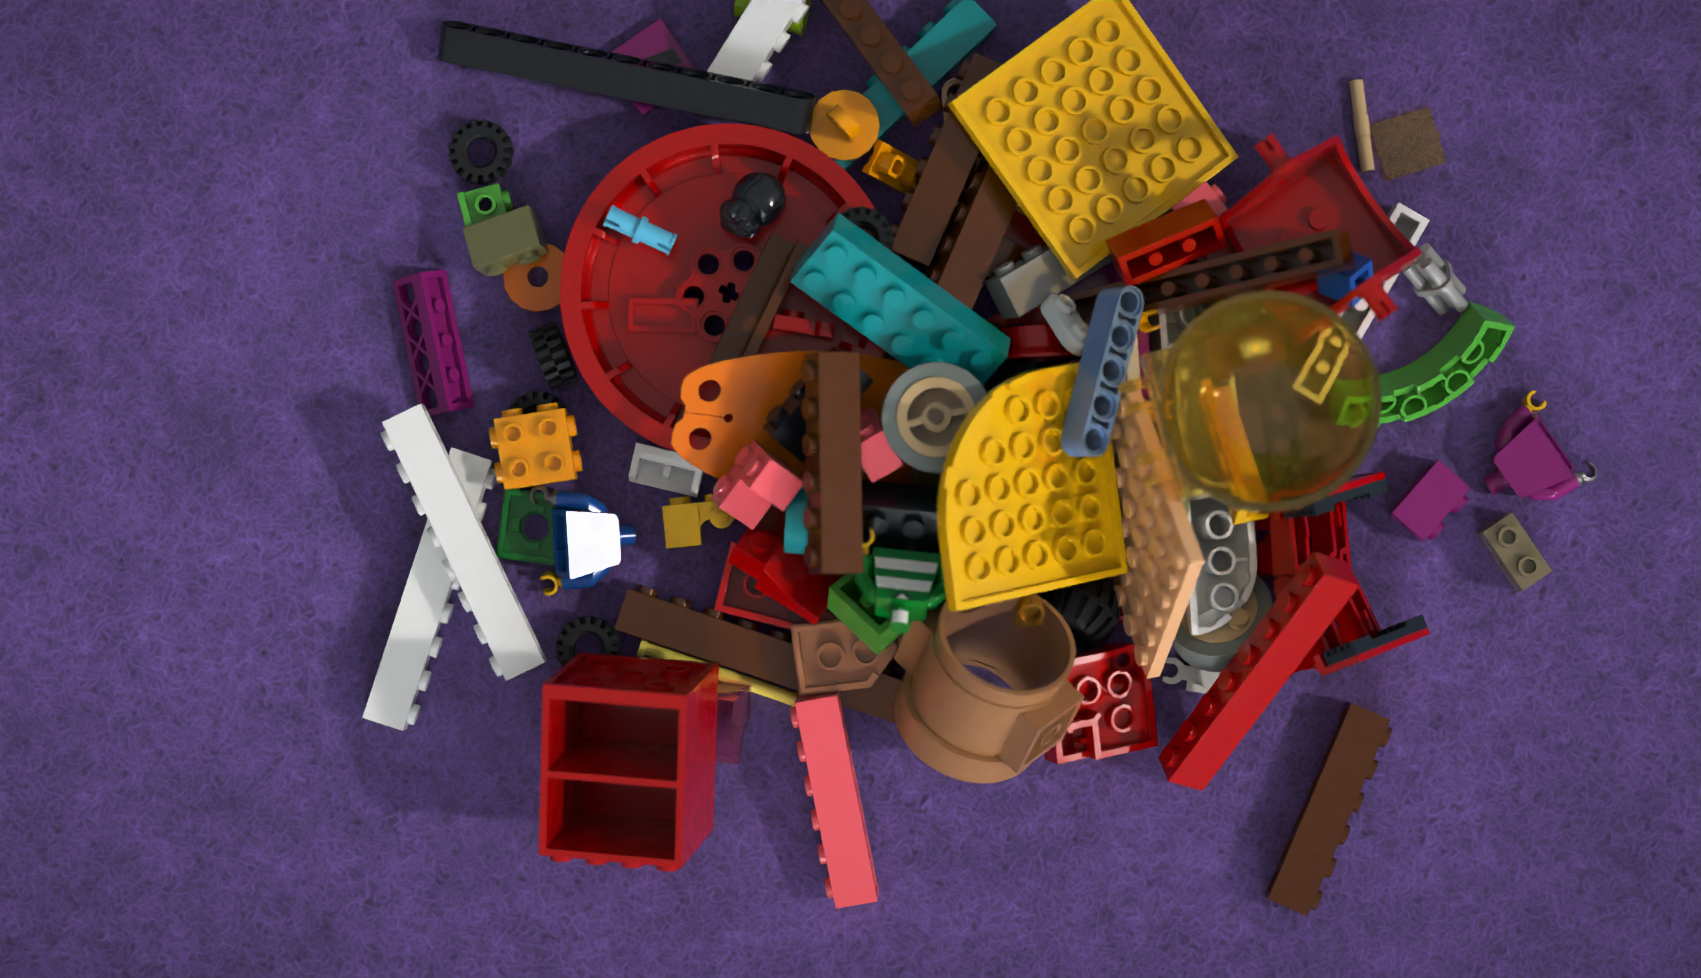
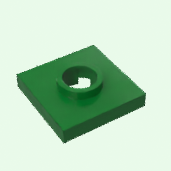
[496,489,558,565]

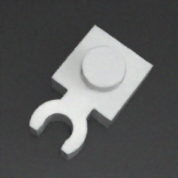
[1162,657,1220,694]

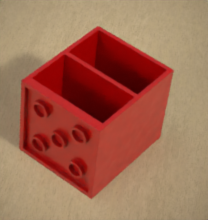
[539,652,719,872]

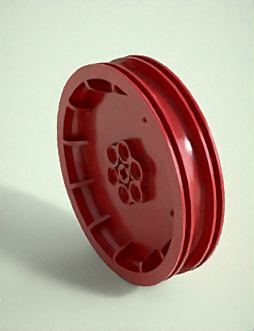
[560,123,886,452]

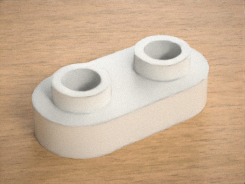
[1040,294,1089,357]

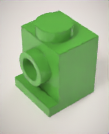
[457,183,514,227]

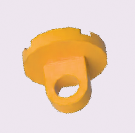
[810,89,880,161]

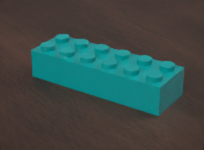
[790,213,1011,385]

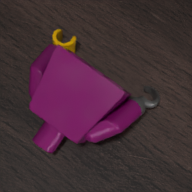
[1484,390,1597,500]

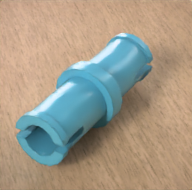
[603,205,678,255]

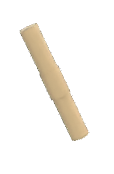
[1349,79,1375,172]

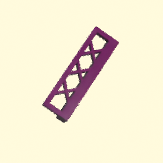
[392,270,474,417]

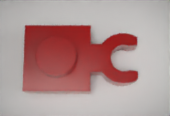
[773,309,835,339]

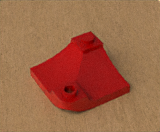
[728,504,845,625]
[1044,642,1158,765]

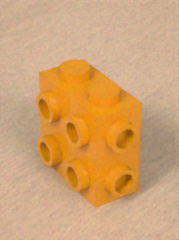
[489,403,583,490]

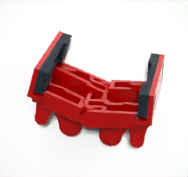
[1254,471,1430,676]

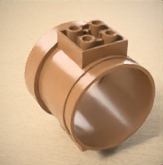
[894,594,1084,783]

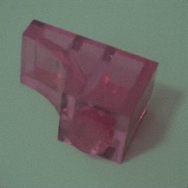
[716,681,752,764]

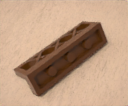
[709,234,808,364]

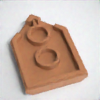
[790,619,899,696]

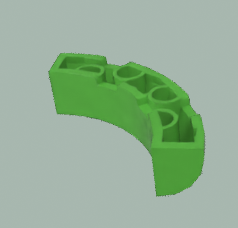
[1332,301,1515,428]

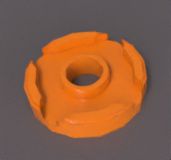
[503,243,564,313]

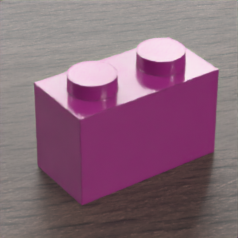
[1387,460,1470,541]

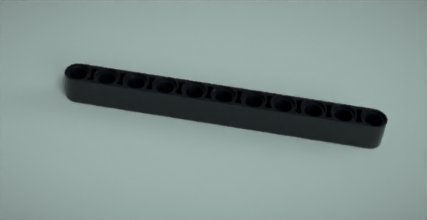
[438,21,816,134]

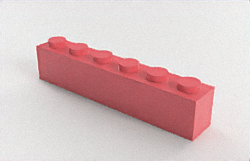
[790,691,879,909]

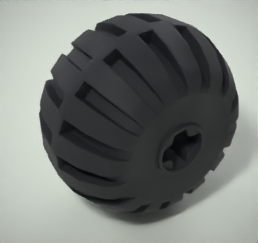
[1035,579,1120,649]

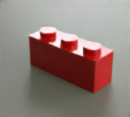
[1105,199,1227,286]

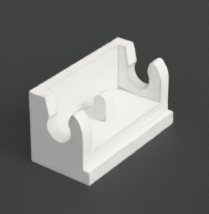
[628,443,703,497]

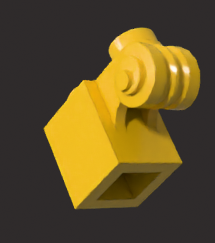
[662,494,735,549]

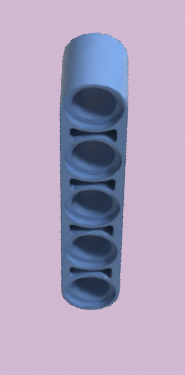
[1061,285,1144,457]

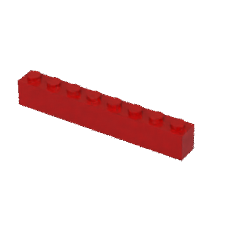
[1158,551,1360,791]

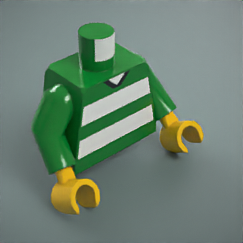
[855,528,946,634]

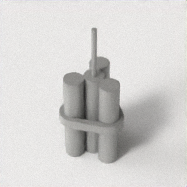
[1402,243,1468,315]

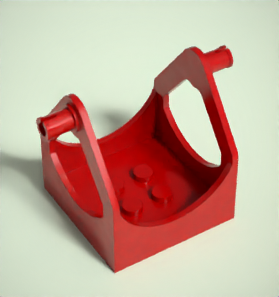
[1219,133,1422,345]

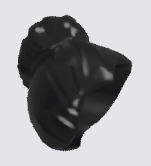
[719,172,786,238]

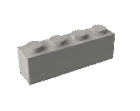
[984,244,1112,319]

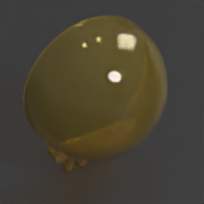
[1118,290,1382,514]

